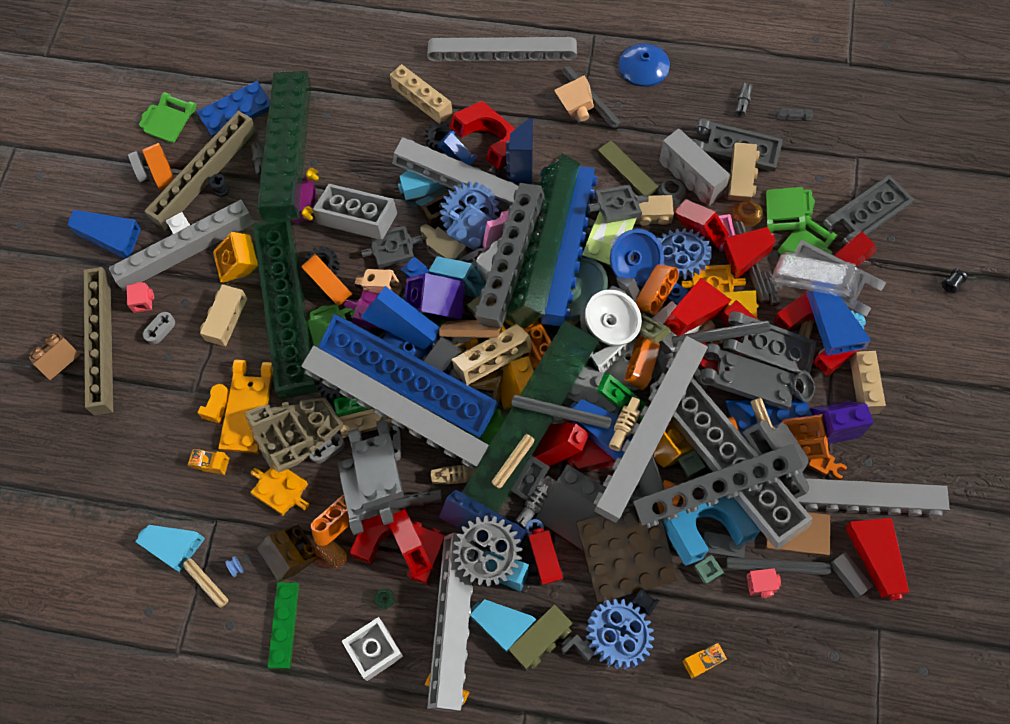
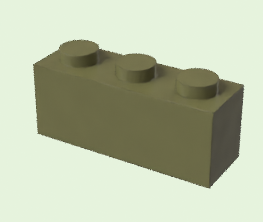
[508,605,572,671]

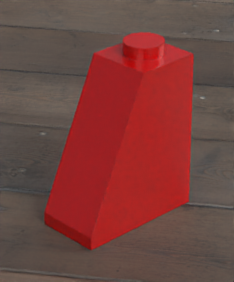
[674,199,729,248]
[723,227,775,278]
[834,231,876,267]
[532,423,590,466]
[389,509,433,577]
[528,528,563,586]

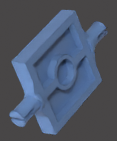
[446,204,495,251]

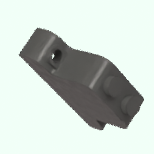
[743,420,809,498]

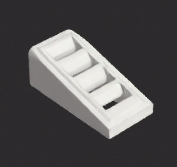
[591,343,629,373]

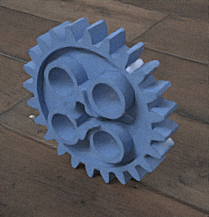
[440,181,499,229]
[657,228,711,280]
[586,599,654,670]

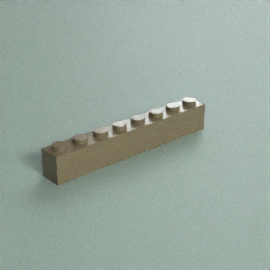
[145,110,257,231]
[84,267,113,416]

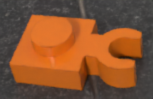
[807,455,847,480]

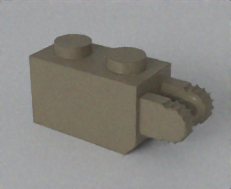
[420,224,467,261]

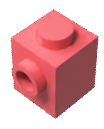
[127,282,154,313]
[746,568,781,598]

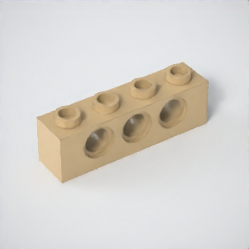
[390,64,453,124]
[452,324,532,385]

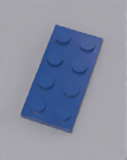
[197,81,274,138]

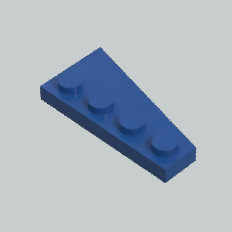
[724,400,812,437]

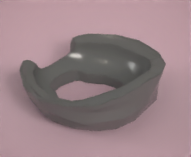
[657,179,686,204]
[792,370,815,403]

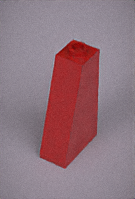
[663,278,732,337]
[566,439,615,473]
[845,518,909,601]

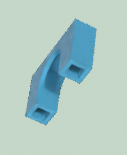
[662,496,761,566]

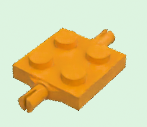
[681,265,746,292]
[251,467,309,516]

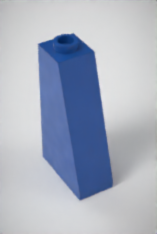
[68,210,141,259]
[807,282,871,356]
[361,286,440,350]
[567,399,634,461]

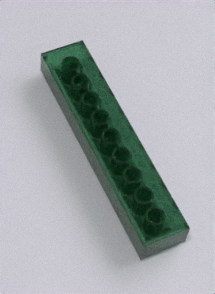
[257,71,311,220]
[506,153,580,329]
[253,217,319,400]
[462,321,599,513]

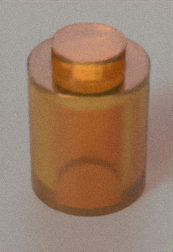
[315,541,347,569]

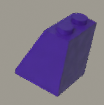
[405,273,465,320]
[810,401,874,444]

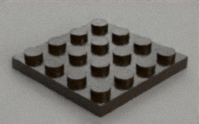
[575,502,678,603]

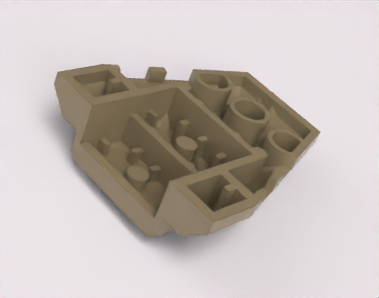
[245,398,343,473]

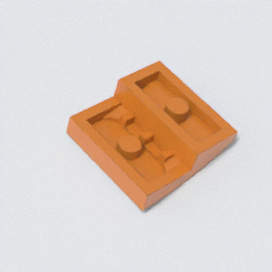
[782,414,829,460]

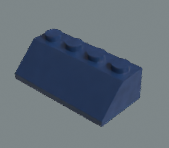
[506,118,533,186]
[439,490,527,552]

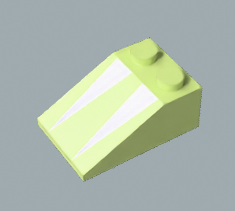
[582,212,636,268]

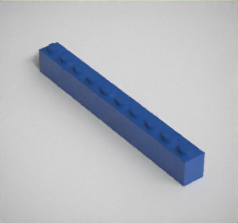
[541,166,598,327]

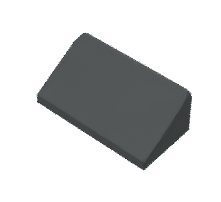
[616,277,642,313]
[830,552,873,598]

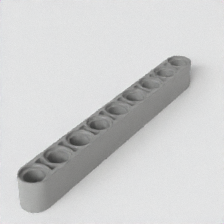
[427,37,577,61]

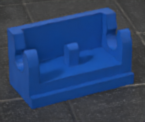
[438,130,477,165]

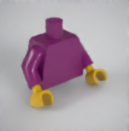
[273,168,319,224]

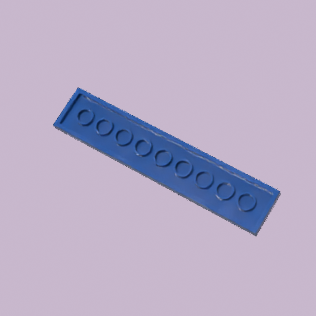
[318,314,499,438]

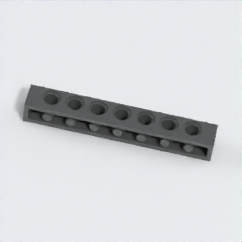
[475,183,544,328]
[632,444,804,528]

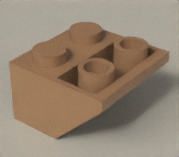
[29,332,80,380]

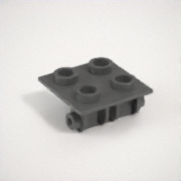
[629,455,665,504]

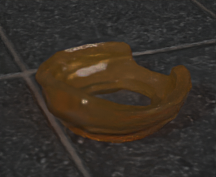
[733,201,763,226]

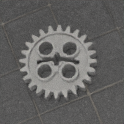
[453,516,523,586]

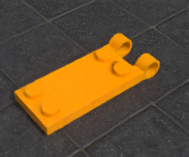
[218,360,275,454]

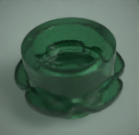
[374,589,395,610]

